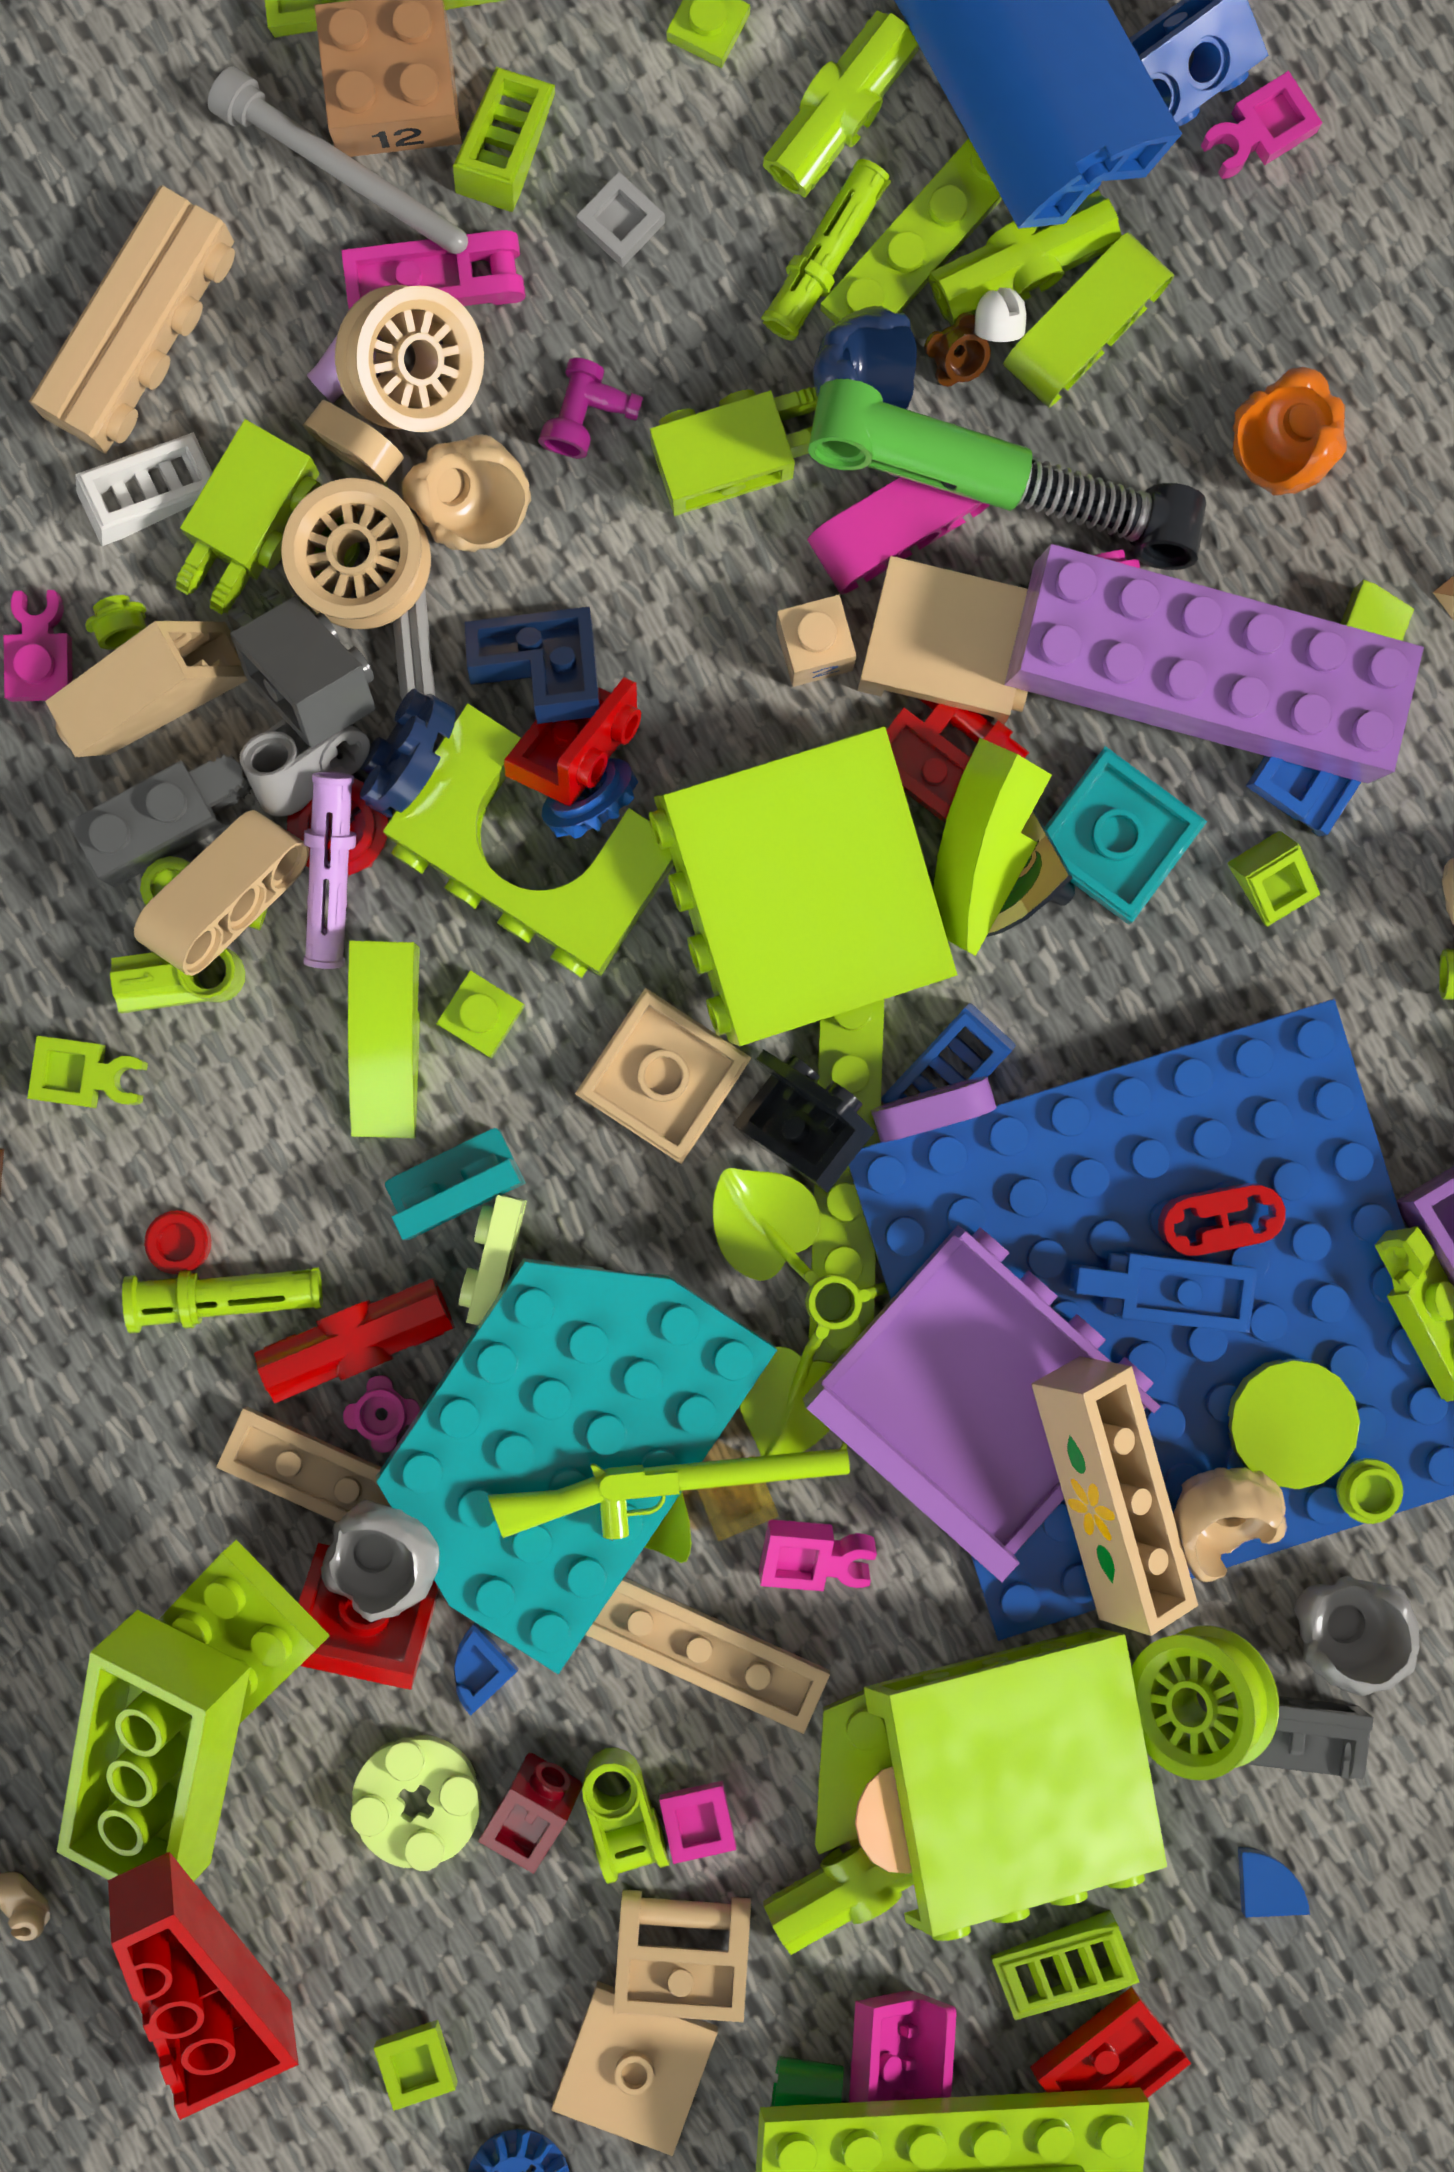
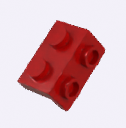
[504,677,641,807]

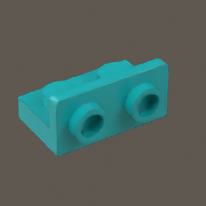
[385,1128,526,1240]

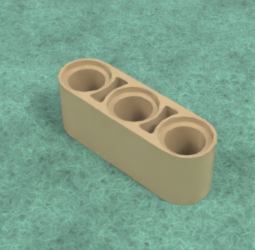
[134,810,309,976]

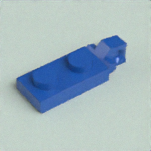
[1069,1252,1258,1333]

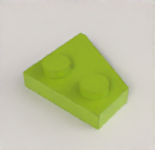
[814,1690,893,1854]

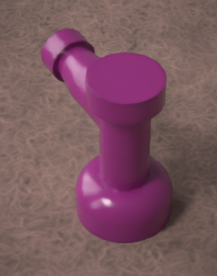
[538,357,643,459]

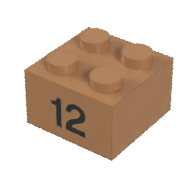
[314,0,462,157]

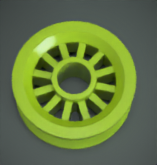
[1131,1625,1279,1780]

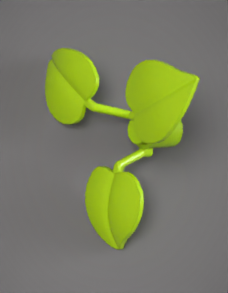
[713,1168,888,1456]

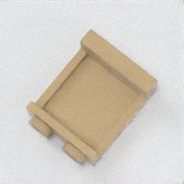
[857,556,1028,725]

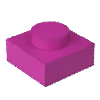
[659,1780,736,1864]

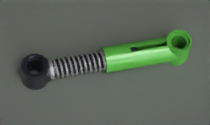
[808,379,1206,570]

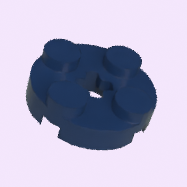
[360,688,456,818]

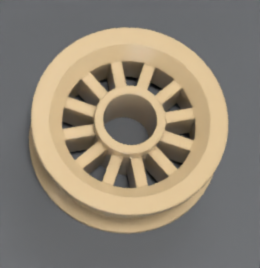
[335,285,484,432]
[281,478,431,629]

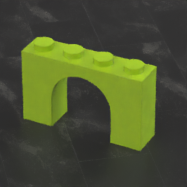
[383,704,674,978]

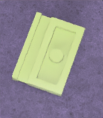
[458,1195,527,1325]

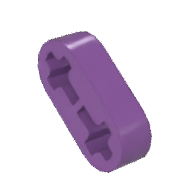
[871,1076,997,1142]

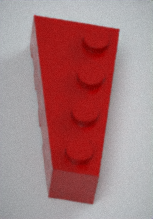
[108,1852,299,2120]

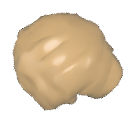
[402,434,531,552]
[1173,1467,1287,1582]

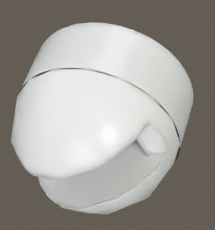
[974,287,1026,342]

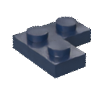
[464,606,600,724]

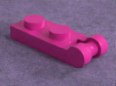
[341,230,526,311]

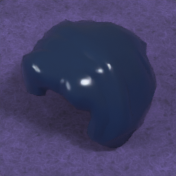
[813,306,917,410]

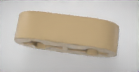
[303,399,404,483]

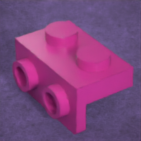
[849,1991,956,2103]

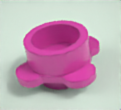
[343,1375,420,1453]

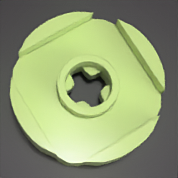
[351,1735,481,1871]

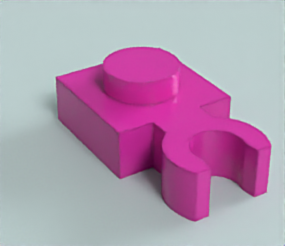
[1201,71,1323,179]
[3,590,73,702]
[759,1519,877,1591]

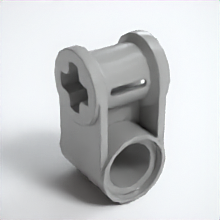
[240,719,370,817]

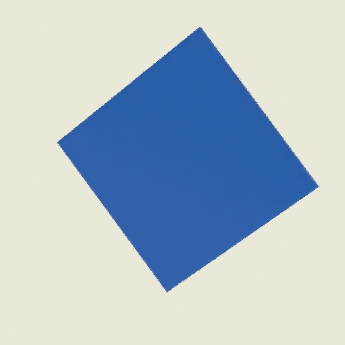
[849,999,1454,1641]

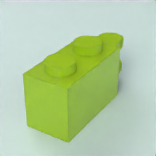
[650,387,818,516]
[175,419,321,615]

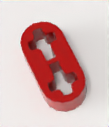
[1158,1183,1286,1256]

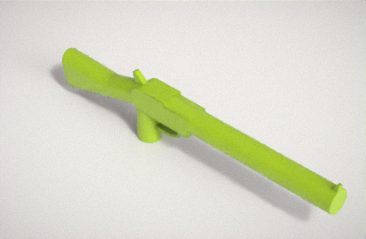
[488,1442,850,1540]

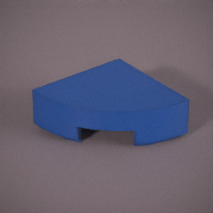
[454,1622,519,1716]
[1238,1847,1310,1918]

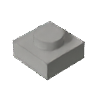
[576,172,665,268]

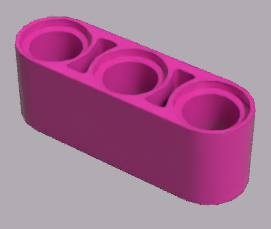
[807,477,990,595]

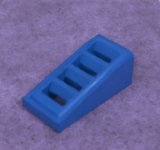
[881,1003,1016,1104]

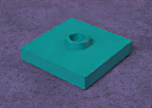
[1045,746,1207,925]

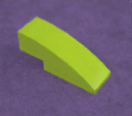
[933,738,1052,956]
[348,941,420,1139]

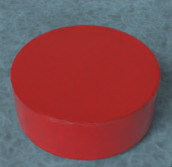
[144,1210,212,1274]

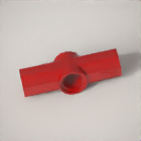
[254,1278,455,1404]

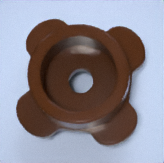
[924,312,991,387]

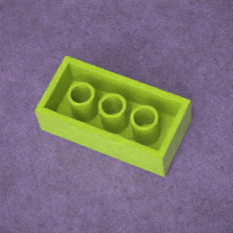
[57,1609,251,1881]

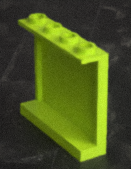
[649,727,958,1046]
[864,1627,1167,1941]

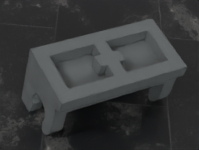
[1248,1696,1374,1779]

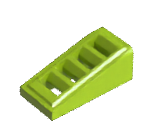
[453,67,555,212]
[991,1910,1140,2020]

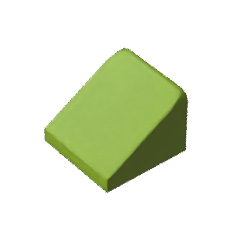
[1340,579,1414,641]
[1227,831,1320,927]

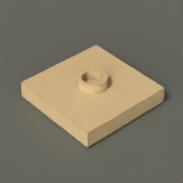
[575,988,752,1164]
[551,1981,718,2156]

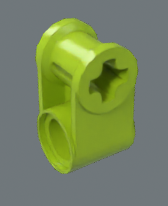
[582,1747,670,1884]

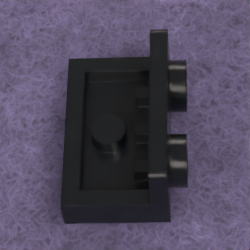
[733,1049,875,1193]

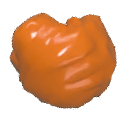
[1233,367,1347,496]

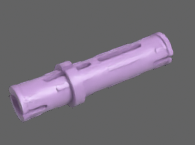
[304,772,356,969]

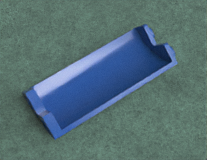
[894,0,1182,229]

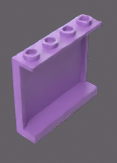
[803,1226,1161,1582]

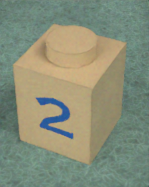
[776,594,856,687]

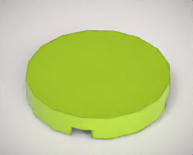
[1228,1359,1360,1489]

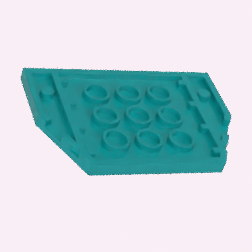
[376,1258,777,1674]

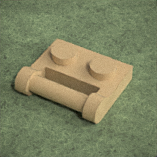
[613,1890,751,2022]

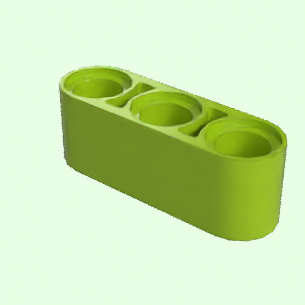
[1003,232,1174,408]

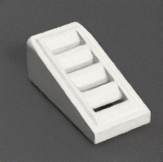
[75,432,213,546]

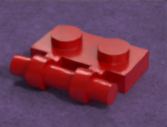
[886,698,1029,823]

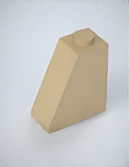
[45,621,248,757]

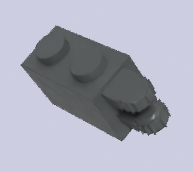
[227,587,376,748]
[67,755,252,887]

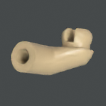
[0,1872,50,1941]

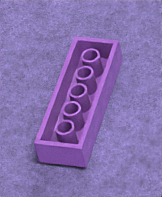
[1004,544,1424,784]

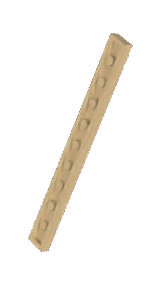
[216,1406,830,1734]

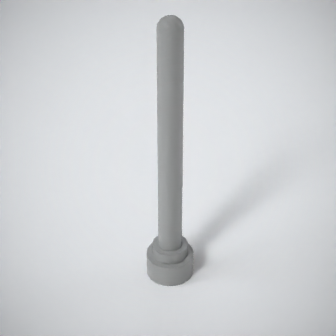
[208,66,468,254]

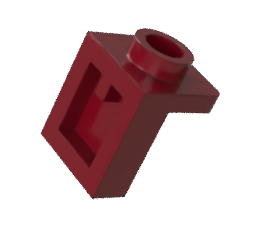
[478,1753,583,1874]

